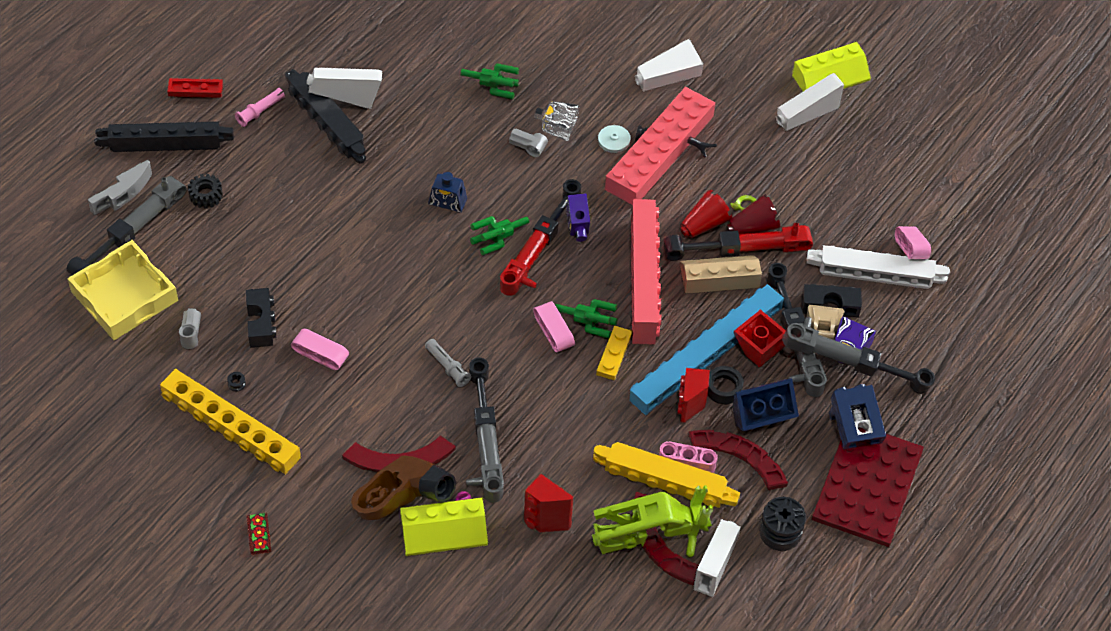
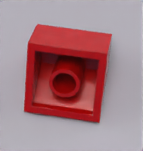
[734,309,786,367]

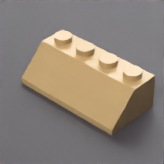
[680,255,762,293]

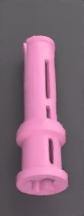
[235,88,285,127]

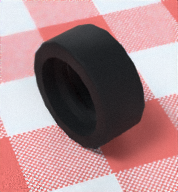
[707,366,744,405]

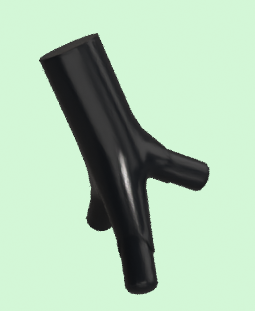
[687,136,717,157]

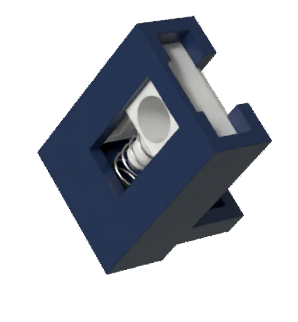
[829,384,886,450]

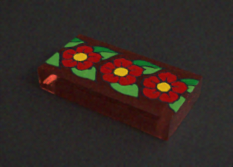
[247,513,271,555]

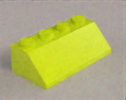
[792,42,871,92]
[400,498,488,556]

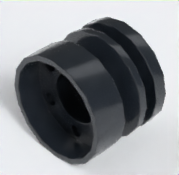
[759,496,806,551]

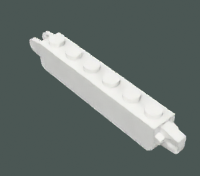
[807,245,950,289]

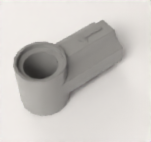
[509,129,548,157]
[179,308,201,349]

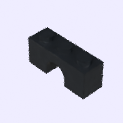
[802,284,862,318]
[246,288,277,348]

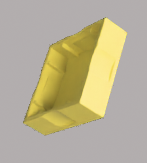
[68,240,178,340]

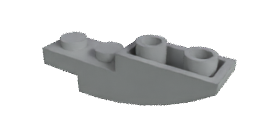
[88,160,152,215]

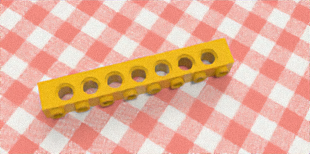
[160,369,301,475]

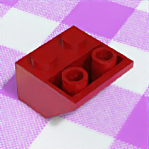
[677,368,710,423]

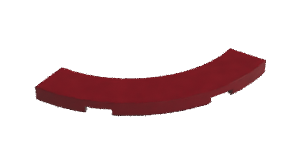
[688,430,788,490]
[342,435,456,473]
[634,492,699,586]

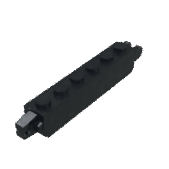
[285,69,366,164]
[94,121,234,152]

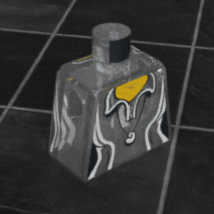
[534,101,579,141]

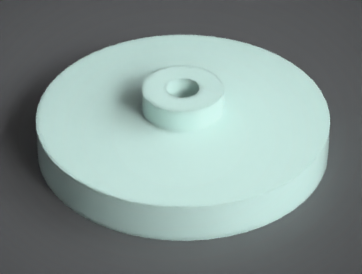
[598,125,630,153]

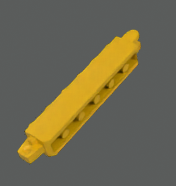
[593,442,740,508]

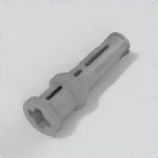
[425,339,471,387]

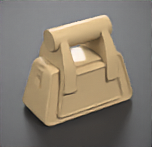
[806,305,844,339]

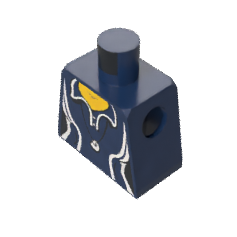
[428,172,467,213]

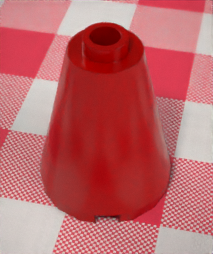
[680,190,732,238]

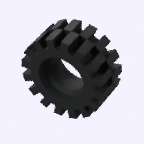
[188,174,223,209]

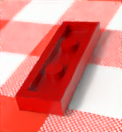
[167,78,223,98]

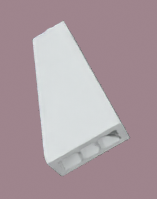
[635,39,703,91]
[307,68,382,109]
[776,73,844,131]
[693,519,741,597]

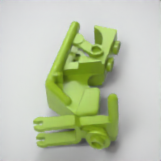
[592,485,713,557]

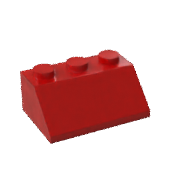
[524,474,573,533]

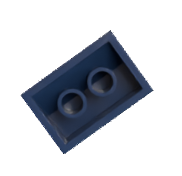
[732,378,799,431]

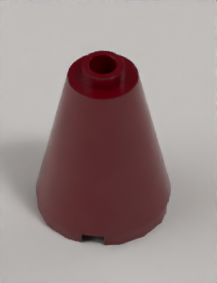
[727,194,781,234]

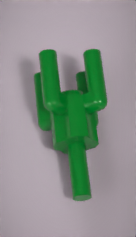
[461,63,519,99]
[470,216,529,256]
[555,299,618,338]

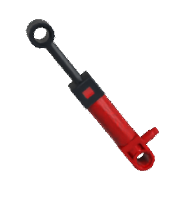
[500,179,581,296]
[663,223,813,261]

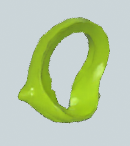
[730,195,757,211]

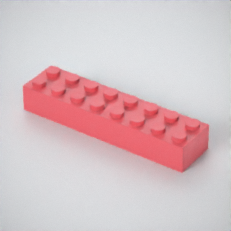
[605,87,715,205]
[631,199,661,344]

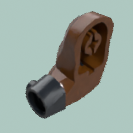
[351,456,456,520]

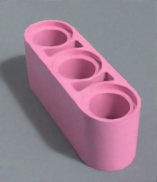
[895,226,931,259]
[533,301,575,353]
[291,329,349,370]
[659,442,717,473]

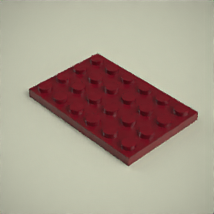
[812,427,924,547]

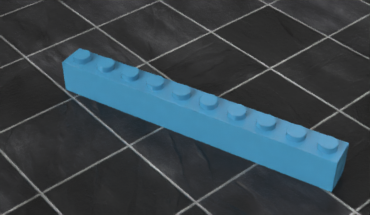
[629,284,784,415]

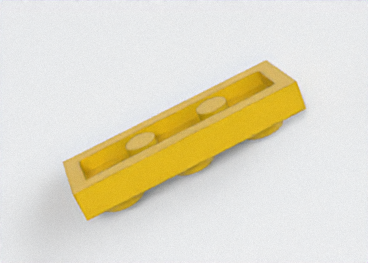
[596,326,633,380]

